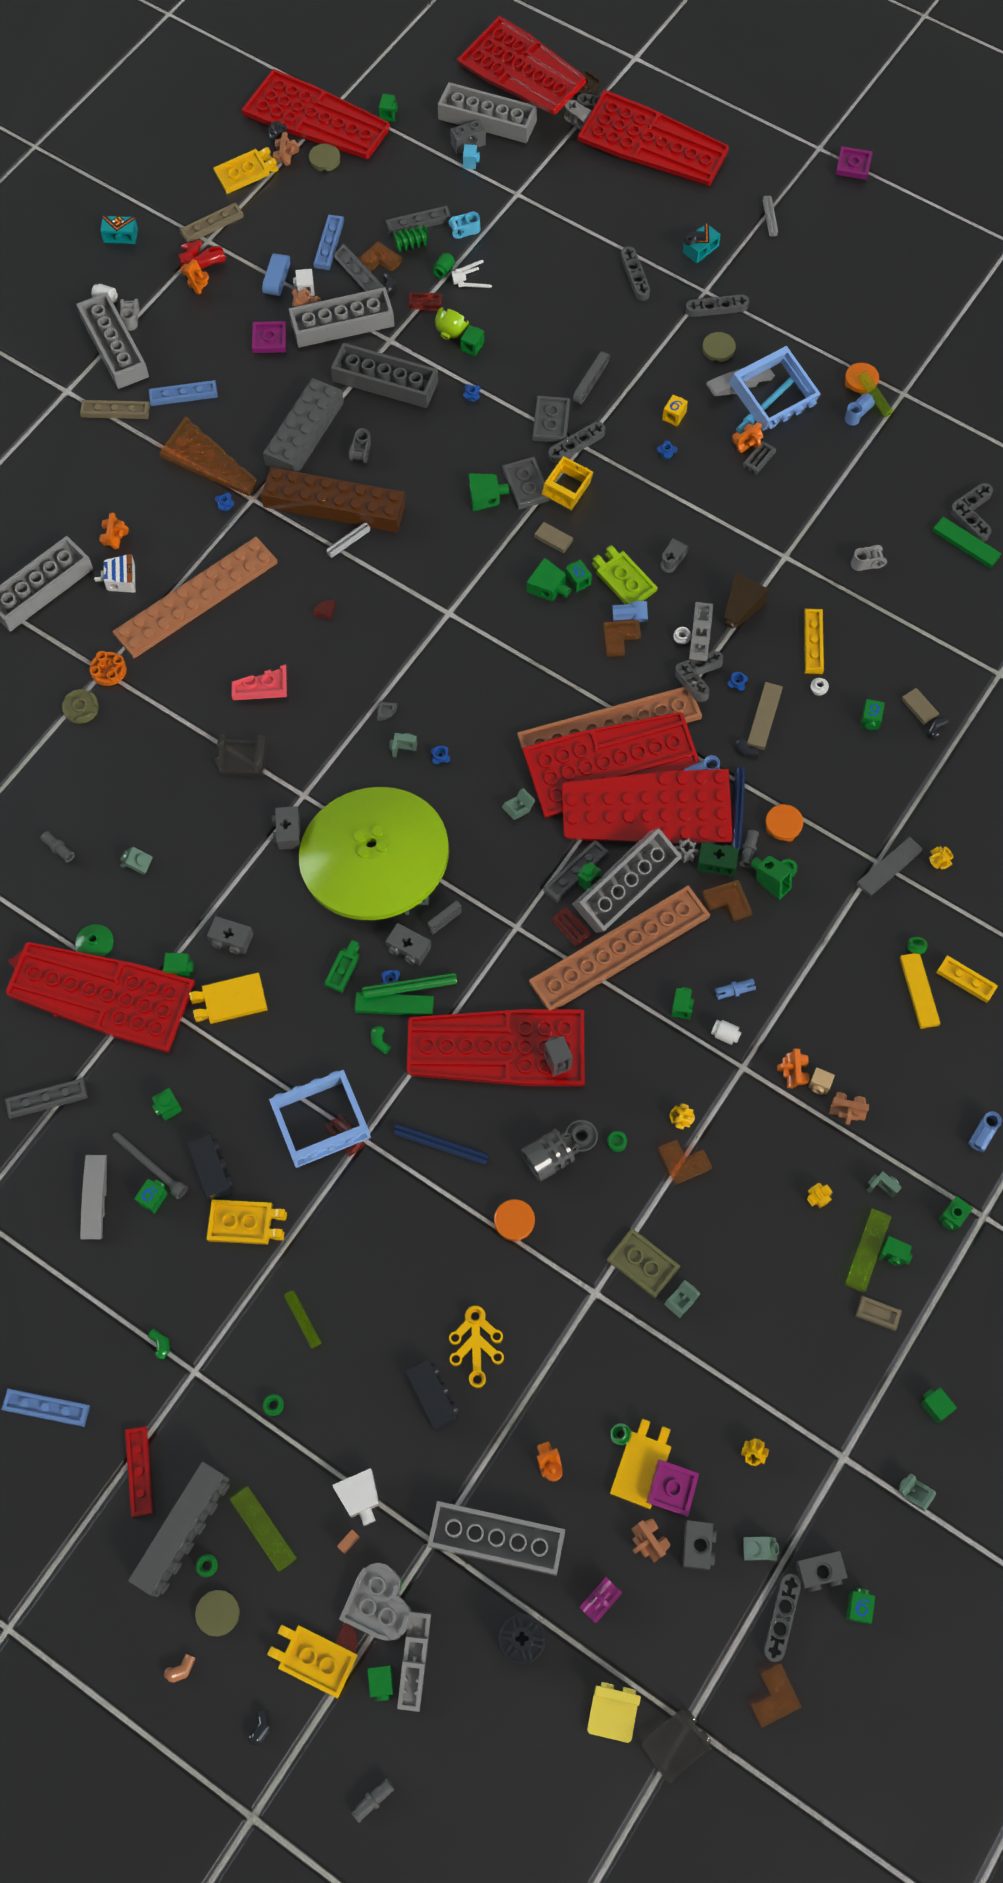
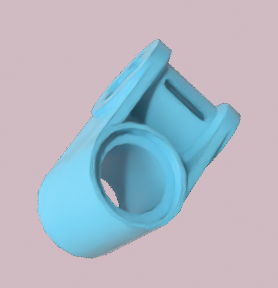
[449,212,481,239]

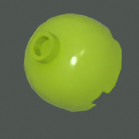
[435,307,469,340]

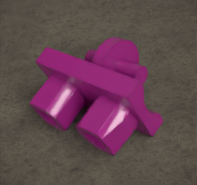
[579,1577,622,1624]

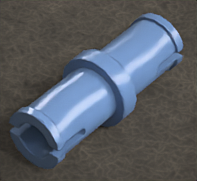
[715,978,756,1000]

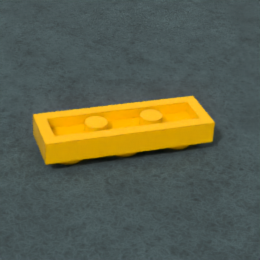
[936,955,998,1003]

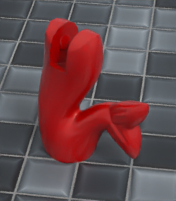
[178,240,226,269]

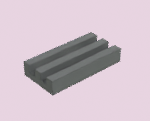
[742,441,776,475]
[427,901,462,935]

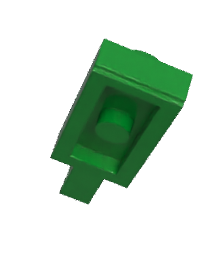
[324,940,360,993]

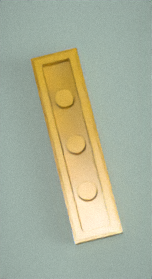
[804,609,824,674]
[900,953,941,1029]

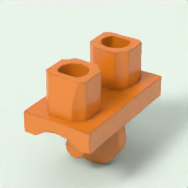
[180,259,209,295]
[732,422,763,453]
[99,513,129,550]
[777,1048,809,1089]
[537,1441,563,1481]

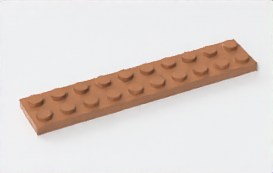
[112,537,277,659]
[517,687,702,748]
[529,885,710,1010]

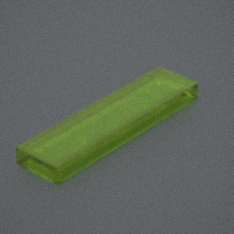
[845,1209,892,1292]
[230,1486,297,1572]

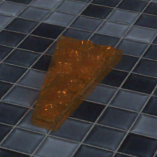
[159,416,257,496]

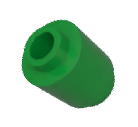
[433,253,455,279]

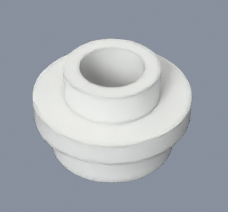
[673,627,691,644]
[810,678,829,696]

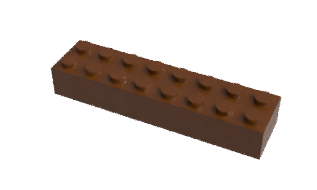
[261,467,406,533]

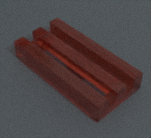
[408,292,442,310]
[552,907,591,947]
[325,1114,365,1157]

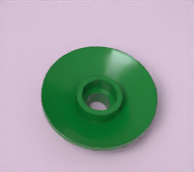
[75,924,114,957]

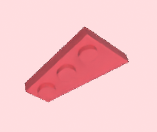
[232,665,287,700]

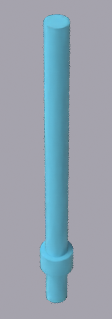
[736,376,794,434]

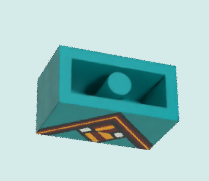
[100,216,138,244]
[683,224,721,264]

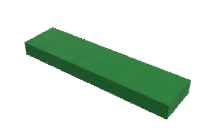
[932,517,1002,568]
[355,992,434,1016]

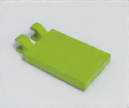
[592,545,658,604]

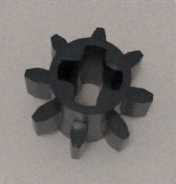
[268,121,288,140]

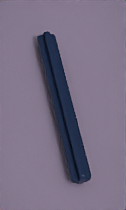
[731,767,745,852]
[393,1124,489,1165]

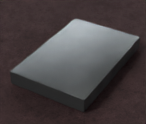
[532,396,571,443]
[502,457,551,509]

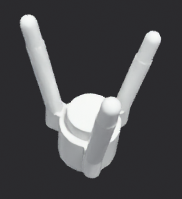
[451,260,492,288]

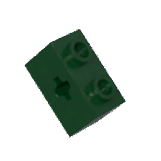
[697,842,739,877]

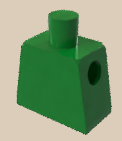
[469,473,509,511]
[526,558,571,601]
[750,856,792,900]

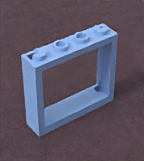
[729,346,821,431]
[269,1070,371,1168]

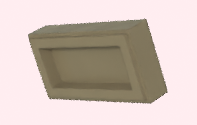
[534,522,573,554]
[901,688,939,726]
[855,1296,902,1331]

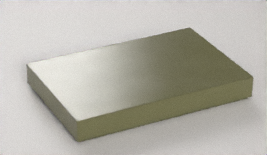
[606,1228,680,1299]

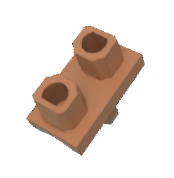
[273,132,299,166]
[292,288,321,307]
[829,1092,869,1125]
[631,1519,671,1563]

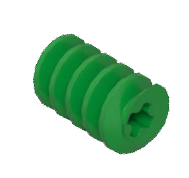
[393,224,429,252]

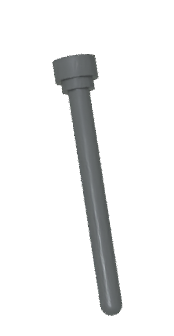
[113,1132,188,1199]

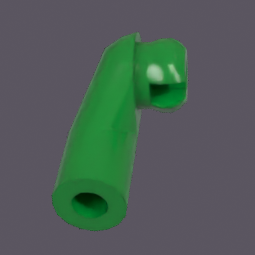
[371,1026,391,1055]
[148,1328,170,1359]

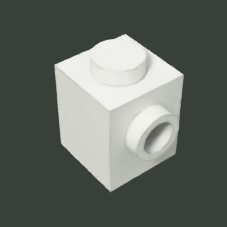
[293,269,315,296]

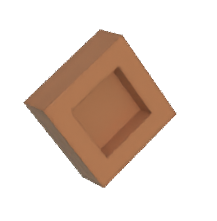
[337,1530,360,1554]

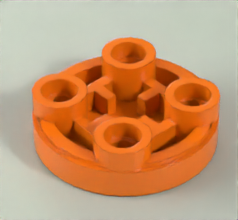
[845,363,879,395]
[90,651,127,686]
[765,804,803,842]
[494,1199,535,1242]

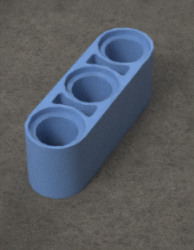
[262,253,290,296]

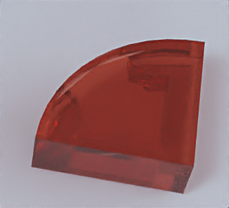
[314,600,336,619]
[335,1623,358,1653]

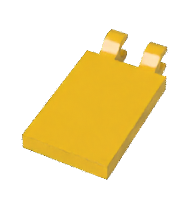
[213,147,279,194]
[189,973,268,1024]
[206,1200,287,1245]
[610,1419,671,1510]
[267,1625,358,1698]

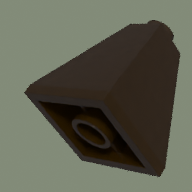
[724,572,768,629]

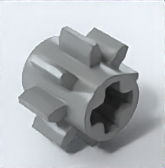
[675,838,698,863]

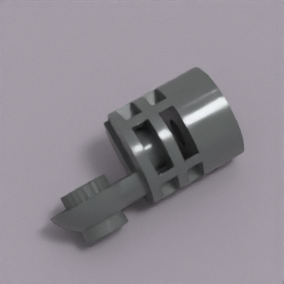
[521,1120,598,1182]

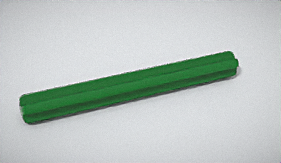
[362,973,457,998]

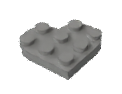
[339,1563,411,1641]

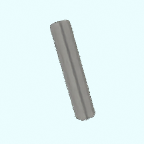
[763,195,778,237]
[326,522,370,558]

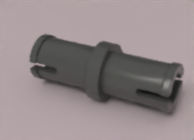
[739,830,759,868]
[40,831,75,862]
[351,1778,395,1823]

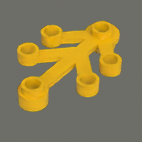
[449,1306,504,1388]

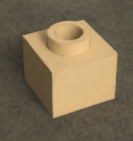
[808,1067,835,1095]

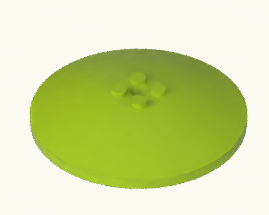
[299,787,449,920]

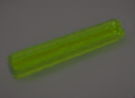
[859,371,893,417]
[284,1290,321,1348]

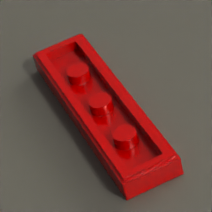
[125,1426,154,1518]

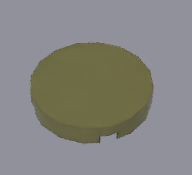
[309,144,340,171]
[702,332,736,362]
[61,689,99,724]
[195,1590,240,1637]

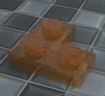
[358,241,402,272]
[603,620,641,657]
[703,880,752,921]
[658,1140,712,1185]
[751,1663,802,1728]

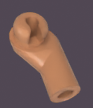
[164,1654,196,1683]

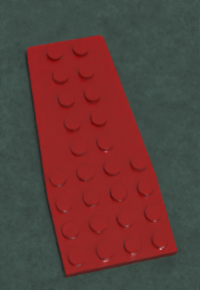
[457,16,586,115]
[241,69,390,159]
[577,90,729,186]
[522,712,699,818]
[562,769,733,845]
[6,942,195,1053]
[407,1009,585,1087]

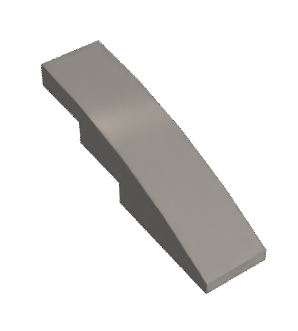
[707,368,775,396]
[689,602,713,661]
[80,1155,107,1239]
[397,1611,431,1712]

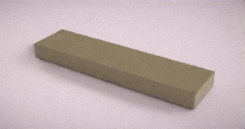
[179,203,244,243]
[80,400,150,419]
[747,682,783,750]

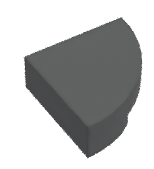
[377,702,398,721]

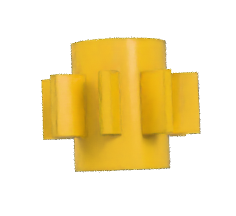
[929,846,953,869]
[670,1103,695,1129]
[807,1183,833,1208]
[741,1438,769,1466]

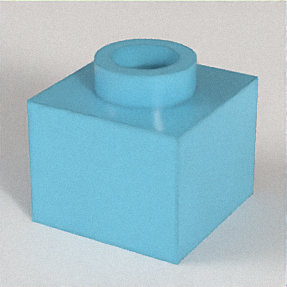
[463,144,480,169]

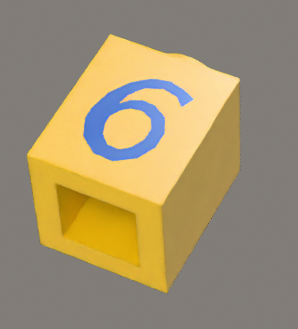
[662,395,688,426]

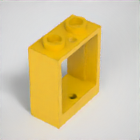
[542,456,593,510]

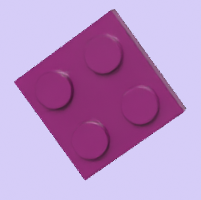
[835,146,873,180]
[252,321,287,353]
[646,1460,699,1516]

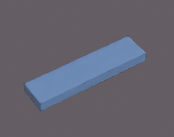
[313,214,344,270]
[149,380,218,406]
[1,1389,90,1427]

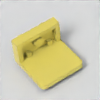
[587,1682,641,1743]

